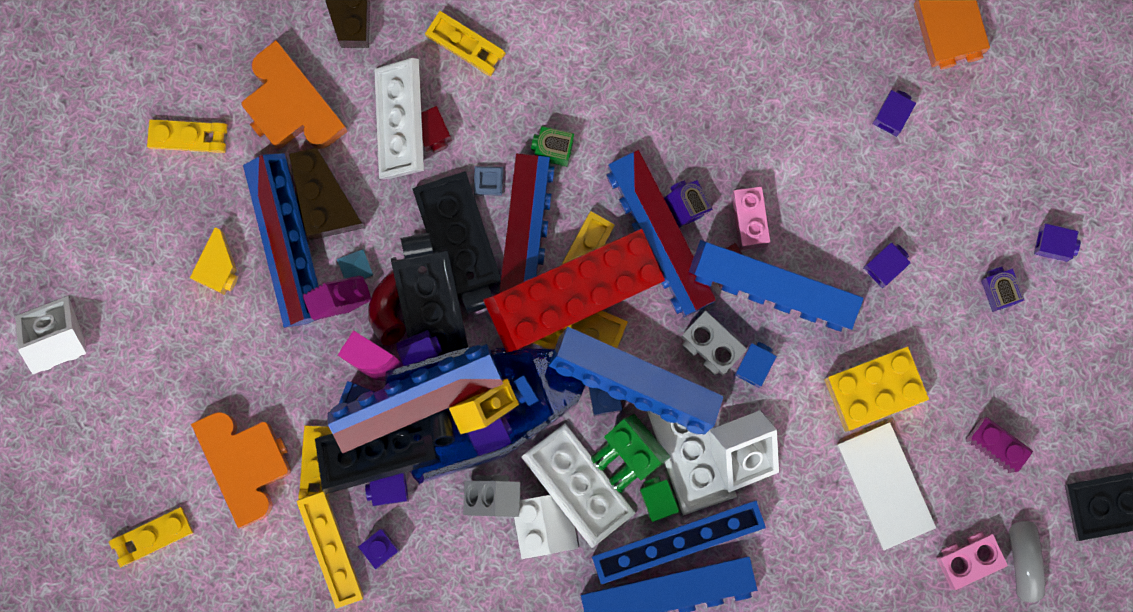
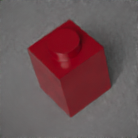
[421,106,452,153]

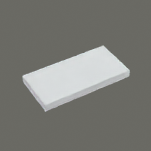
[374,58,424,179]
[647,411,737,515]
[521,423,636,548]
[837,423,936,550]

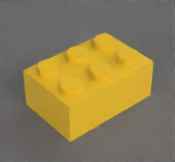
[824,346,929,432]

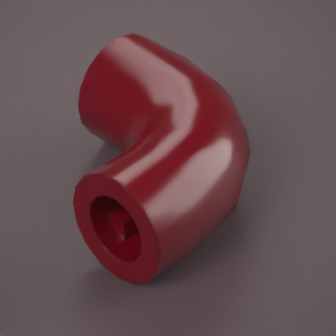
[368,270,406,346]

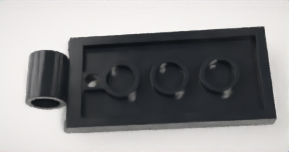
[412,171,501,314]
[391,232,469,369]
[315,410,455,494]
[1064,472,1133,541]

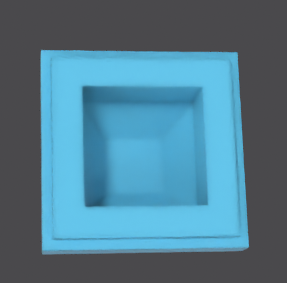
[337,249,373,279]

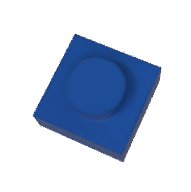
[513,376,540,406]

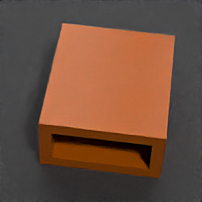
[913,0,990,70]

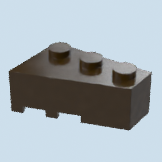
[325,0,370,48]
[289,148,365,240]

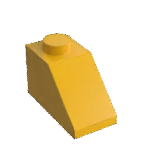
[190,227,238,295]
[449,379,519,434]

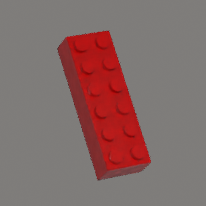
[483,229,665,352]

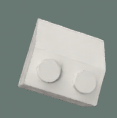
[15,296,86,374]
[709,410,779,492]
[514,495,579,559]

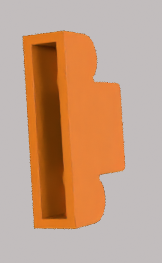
[241,40,348,149]
[191,412,291,528]

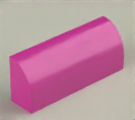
[337,330,406,381]

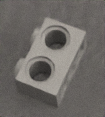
[681,310,747,376]
[463,475,520,517]

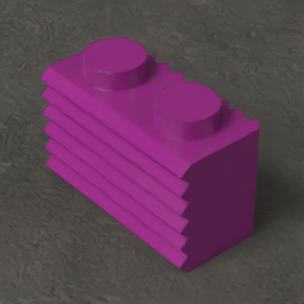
[303,276,372,321]
[966,416,1033,473]

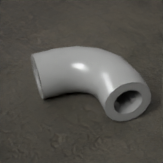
[1009,521,1045,603]

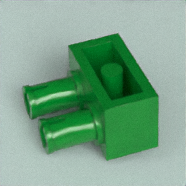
[591,414,671,492]

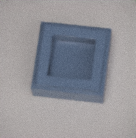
[474,166,503,196]

